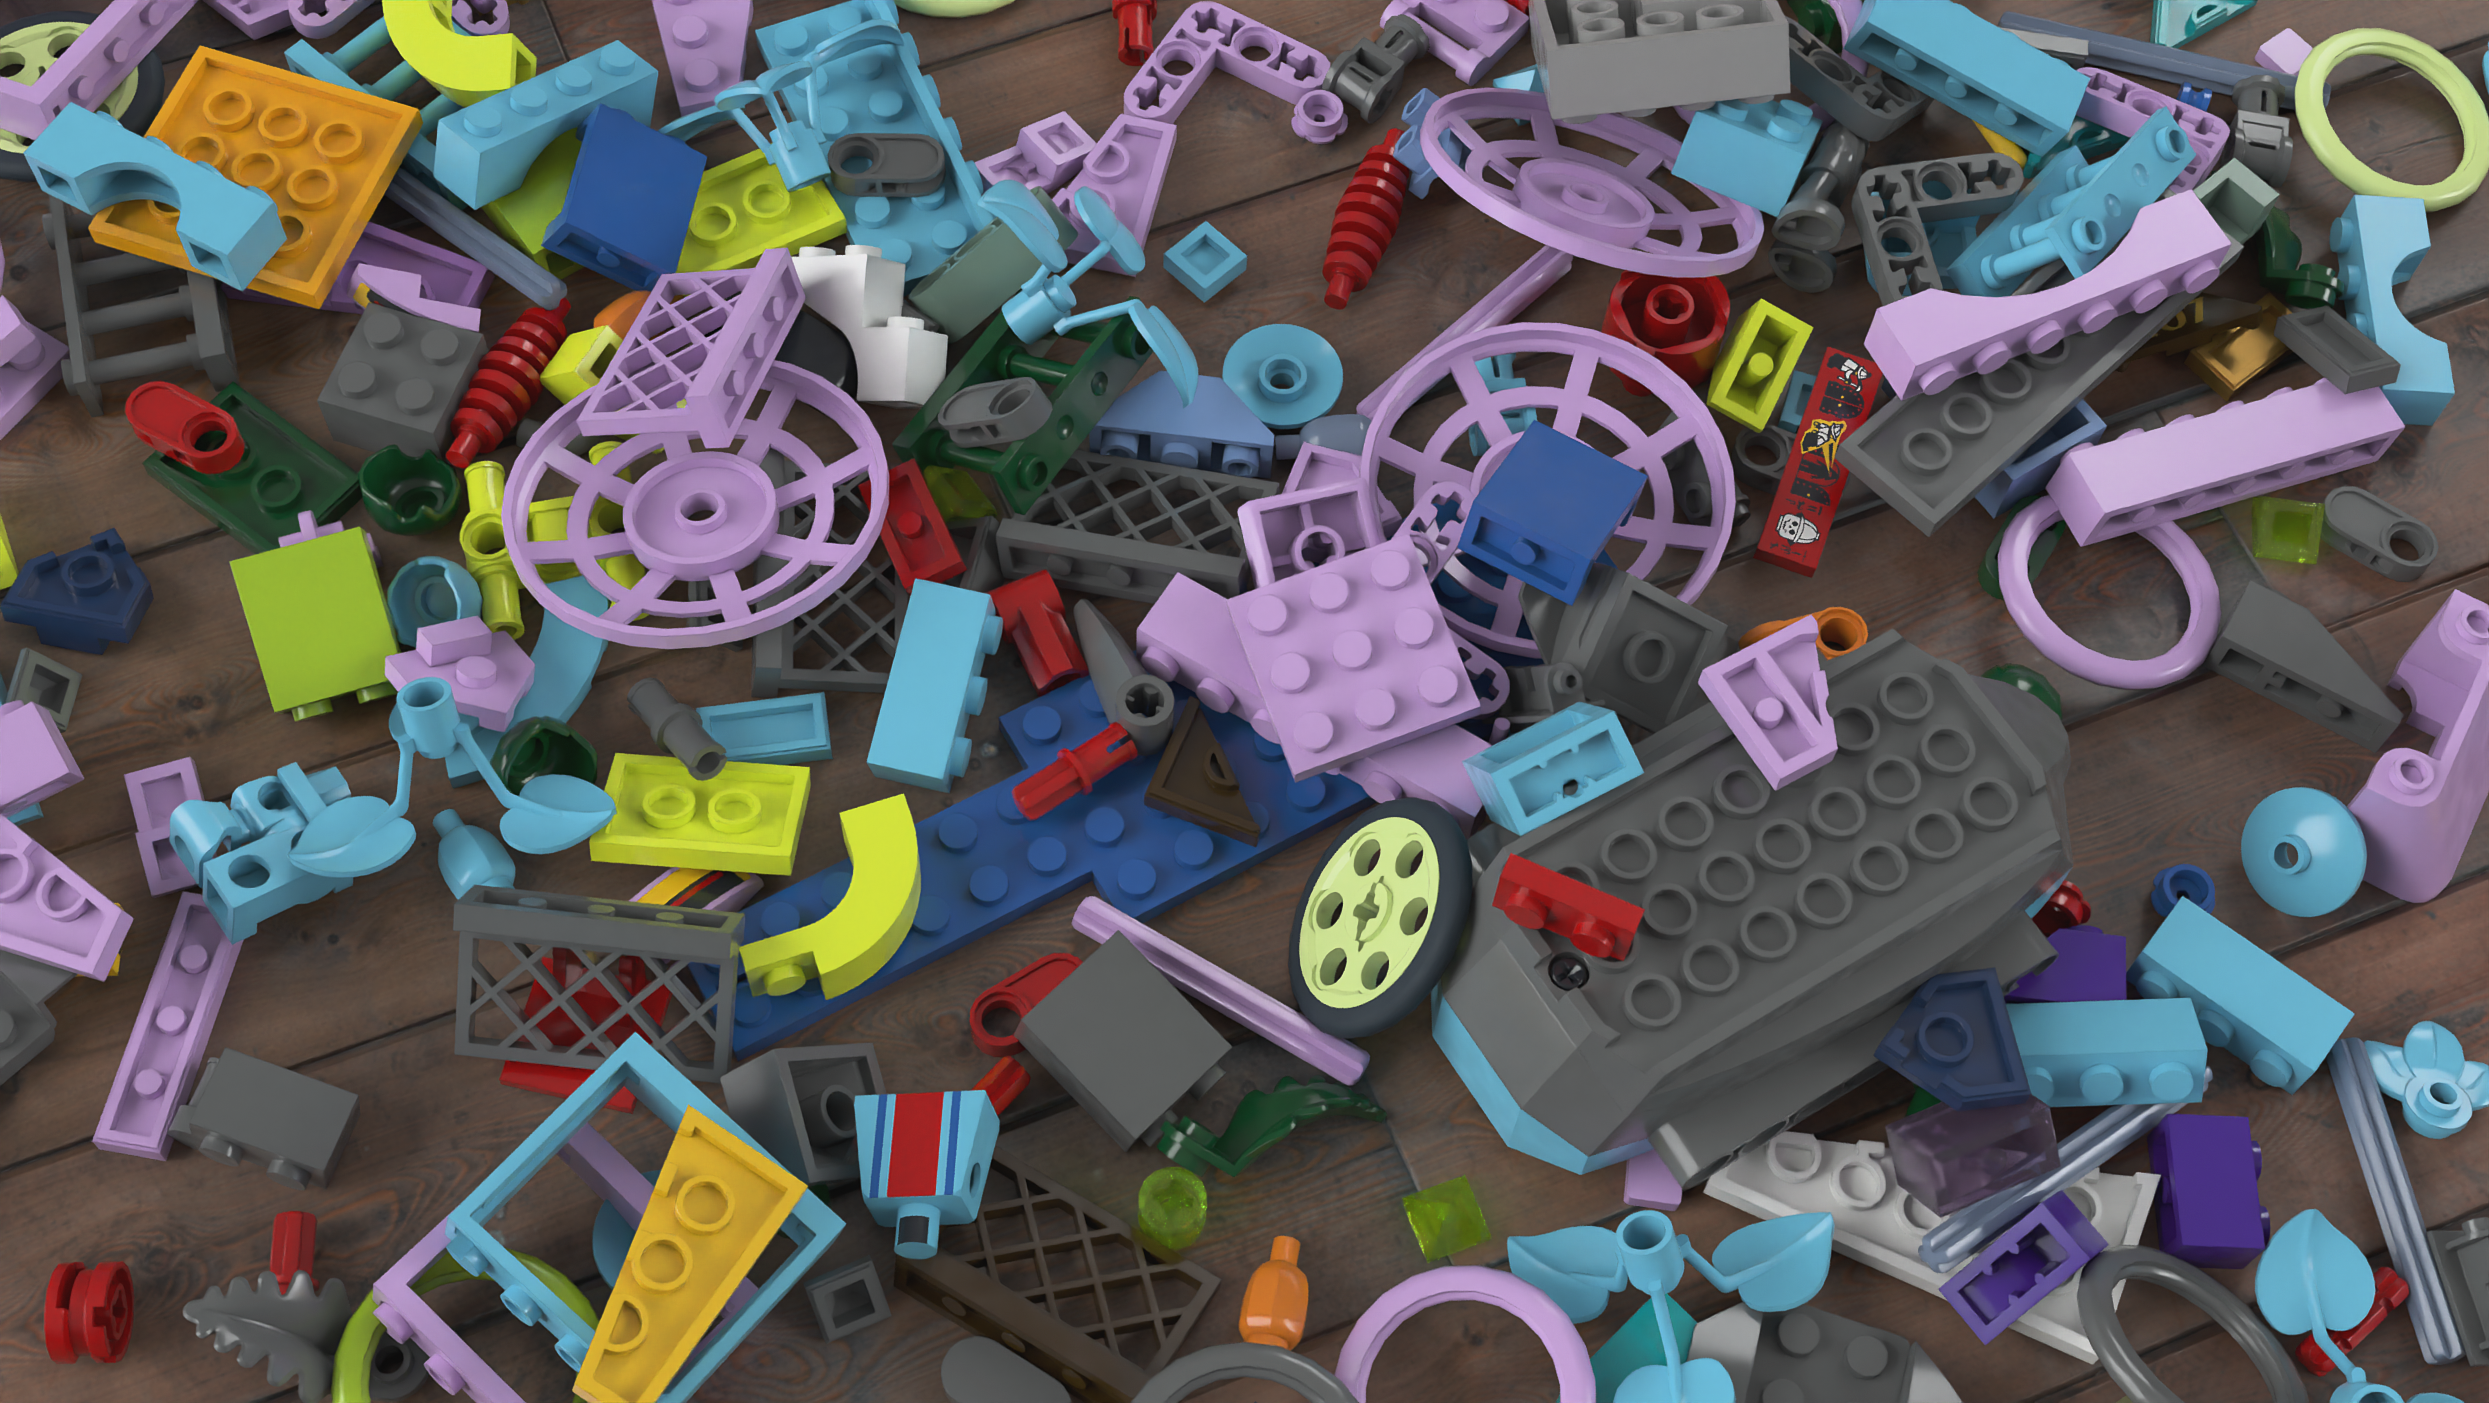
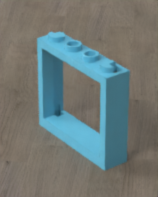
[445,1032,846,1403]

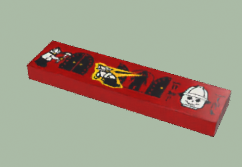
[1753,347,1883,578]

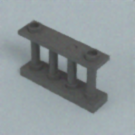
[42,194,240,417]

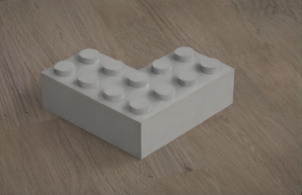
[1528,0,1791,124]

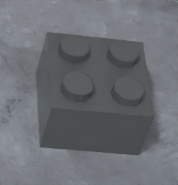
[317,302,489,466]

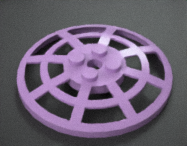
[1420,88,1764,278]
[1359,322,1736,658]
[501,360,889,649]

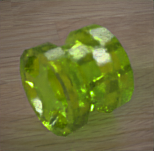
[1138,1167,1207,1250]

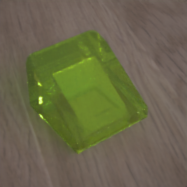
[2251,497,2325,565]

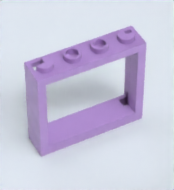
[0,0,198,140]
[372,1122,759,1403]

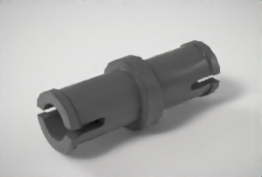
[627,677,727,781]

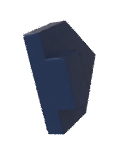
[0,528,154,655]
[1873,967,2031,1112]

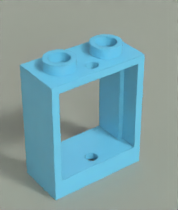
[1462,702,1644,836]

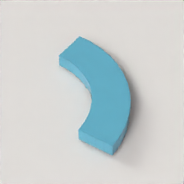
[445,570,611,789]

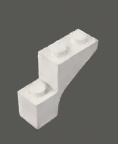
[791,245,948,409]

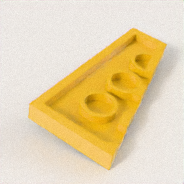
[572,1105,808,1403]

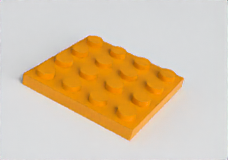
[88,45,423,309]

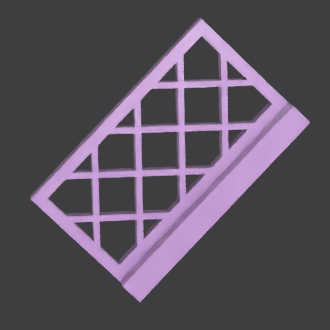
[577,248,806,448]

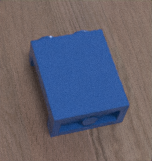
[541,103,708,292]
[1457,420,1648,606]

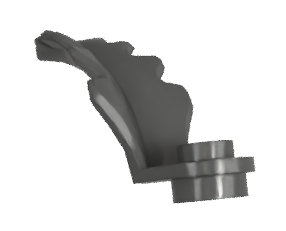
[183,1270,430,1403]

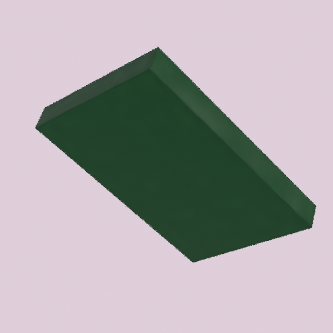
[142,382,363,554]

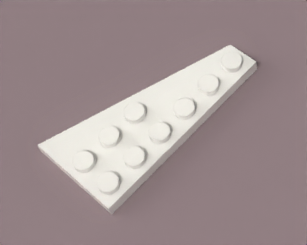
[1703,1131,2161,1365]

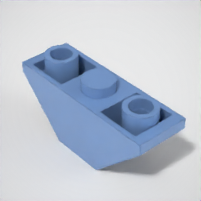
[1089,371,1274,479]

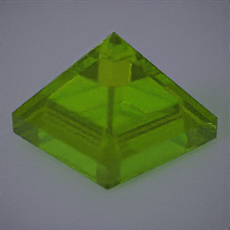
[923,465,998,522]
[1401,1175,1492,1263]

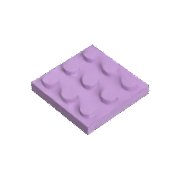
[1226,533,1481,783]

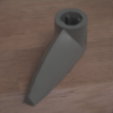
[1073,599,1174,756]

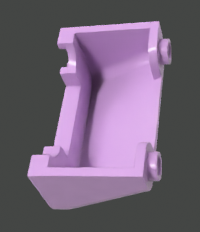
[2347,589,2489,903]

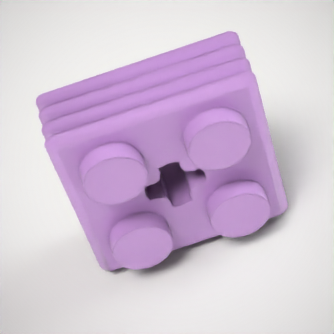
[1238,478,1381,589]

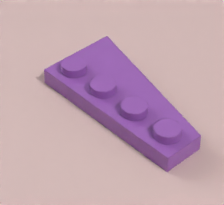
[220,222,495,314]

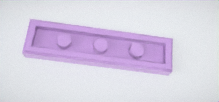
[92,891,244,1161]

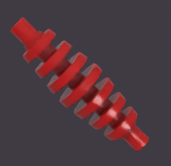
[1322,128,1410,310]
[446,297,571,468]

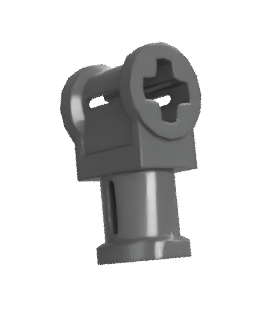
[1321,14,1430,124]
[2219,75,2293,188]

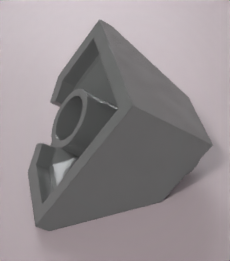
[720,1043,887,1186]

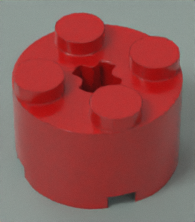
[1601,270,1730,397]

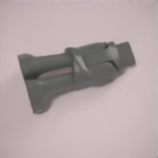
[1768,119,1870,293]

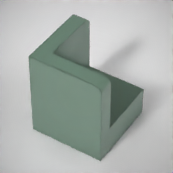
[2193,157,2280,244]

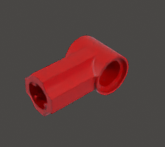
[986,569,1089,697]

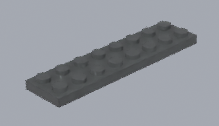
[1835,187,2244,537]

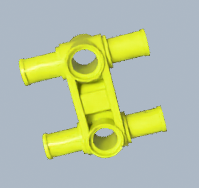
[459,441,649,640]

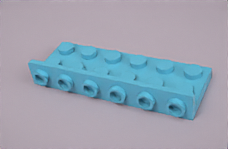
[755,0,997,297]

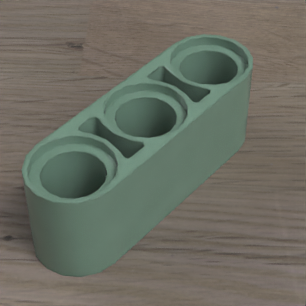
[908,186,1079,344]

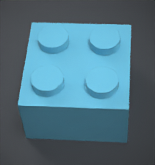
[1671,99,1823,217]

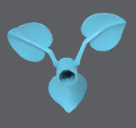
[658,19,904,192]
[977,180,1198,409]
[287,677,617,878]
[2255,1209,2464,1403]
[1507,1210,1835,1403]

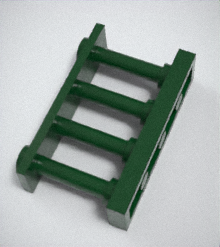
[892,278,1154,515]

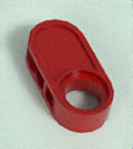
[125,381,245,474]
[970,953,1083,1058]

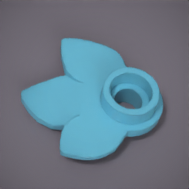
[2364,1021,2489,1139]

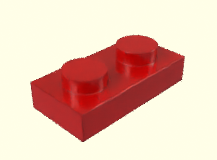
[858,458,967,596]
[1492,853,1645,962]

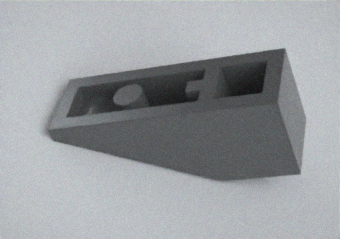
[2202,580,2403,753]

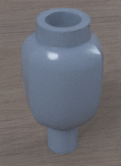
[1275,414,1371,460]

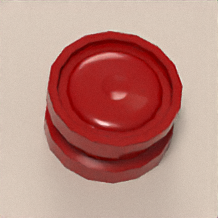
[44,1261,134,1364]

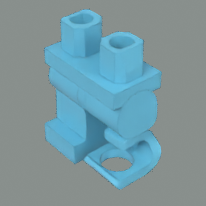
[170,762,353,945]

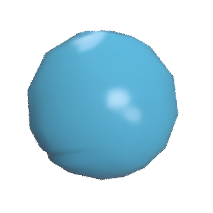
[387,556,483,648]

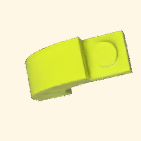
[382,0,537,108]
[739,793,921,1000]

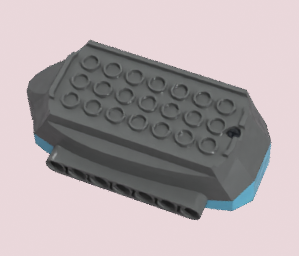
[1431,629,2074,1189]

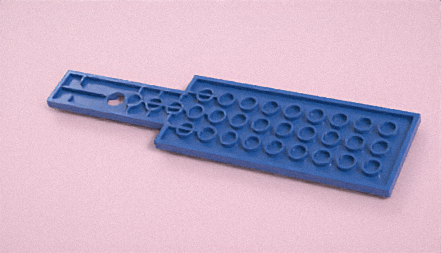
[686,499,1618,1062]

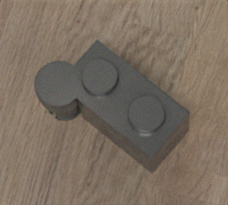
[167,1047,361,1190]

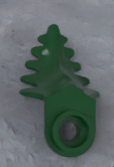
[2204,170,2345,310]
[1157,1075,1387,1177]

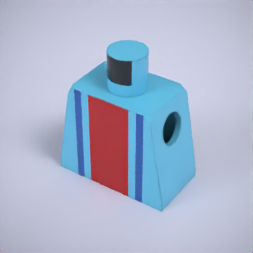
[854,1090,1000,1259]

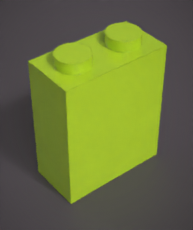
[481,127,584,280]
[229,526,402,722]

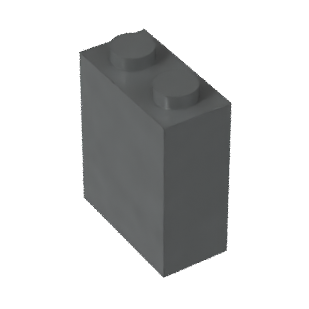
[1013,930,1232,1152]

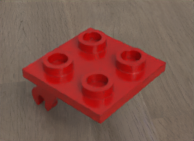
[499,947,672,1114]

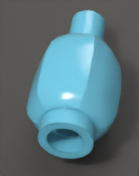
[433,809,516,900]

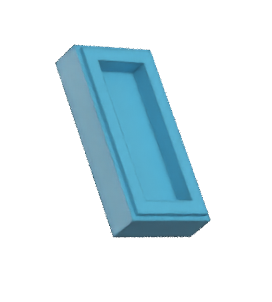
[696,692,833,765]

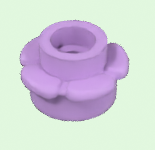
[1291,90,1348,144]

